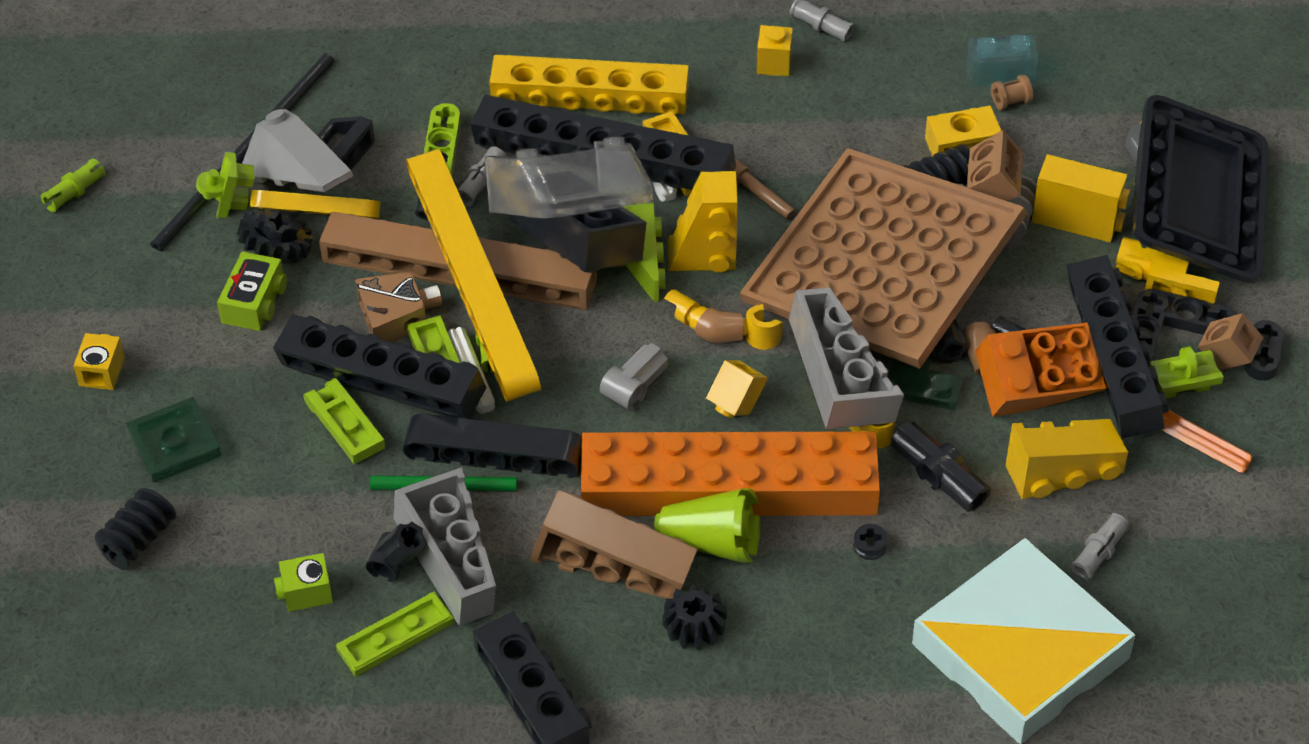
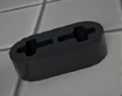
[1245,320,1283,381]

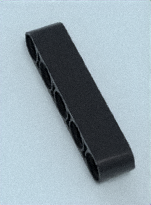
[402,414,582,478]

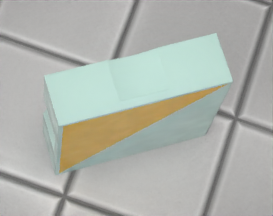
[912,538,1135,744]

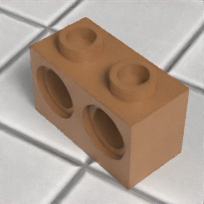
[966,130,1023,201]

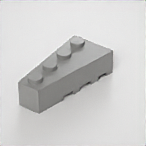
[789,288,904,429]

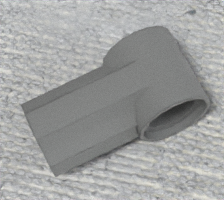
[599,343,668,411]

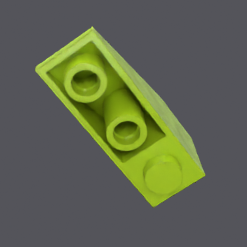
[619,203,666,302]

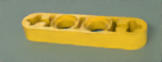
[250,190,381,219]

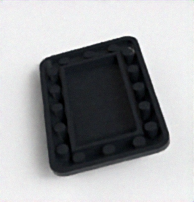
[1133,95,1269,283]

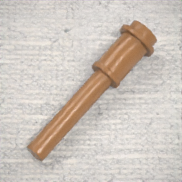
[735,158,796,220]

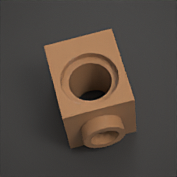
[1198,313,1263,370]

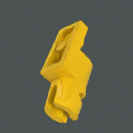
[1115,237,1220,303]

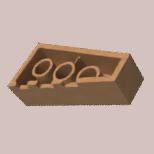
[529,490,697,599]

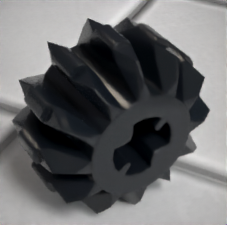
[662,583,727,651]

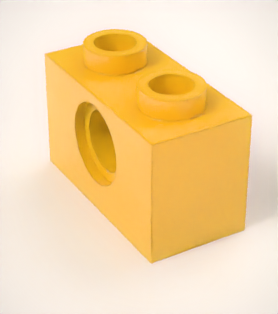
[925,106,1001,157]

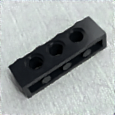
[473,611,592,744]

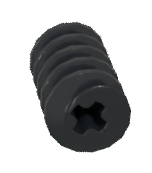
[903,144,970,186]
[95,488,176,570]

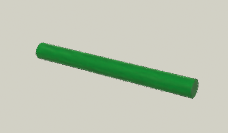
[370,475,517,492]

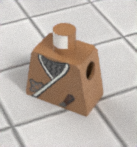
[355,272,442,343]

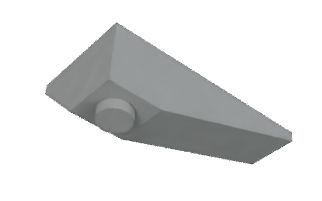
[242,109,353,192]

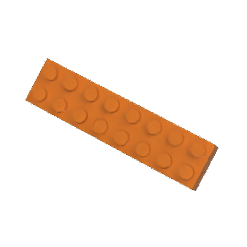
[581,431,880,516]

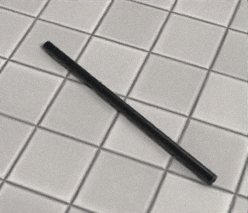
[150,53,334,252]

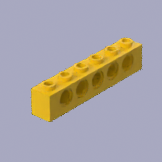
[489,55,689,115]

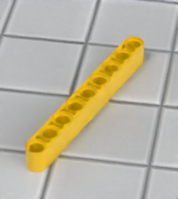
[406,149,541,402]

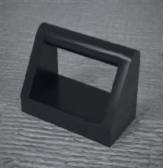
[317,116,375,184]

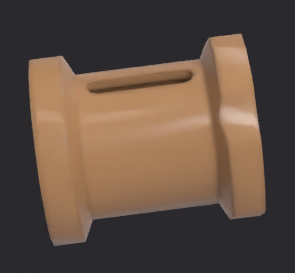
[991,74,1033,111]

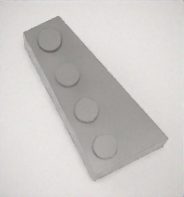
[393,467,496,626]

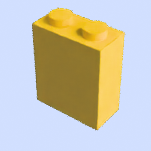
[1032,154,1131,243]

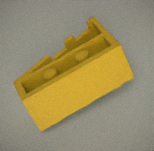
[667,171,738,273]
[1006,419,1128,499]

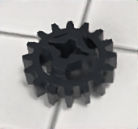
[237,208,313,264]

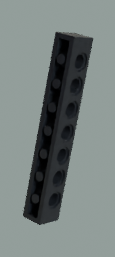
[470,95,736,190]

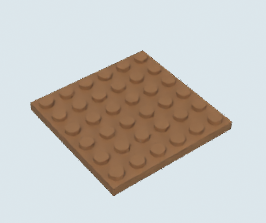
[740,148,1026,368]

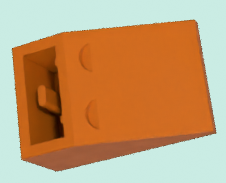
[975,322,1106,417]

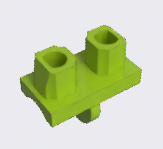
[196,152,255,218]
[1149,346,1224,398]

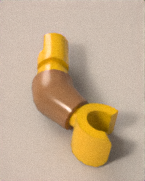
[664,289,784,350]

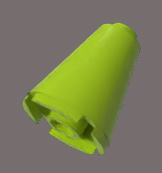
[654,488,760,563]

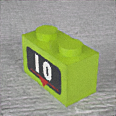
[217,251,287,331]

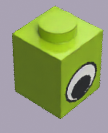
[274,553,333,612]

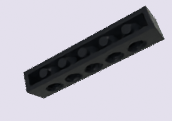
[1067,255,1169,439]
[273,314,487,419]

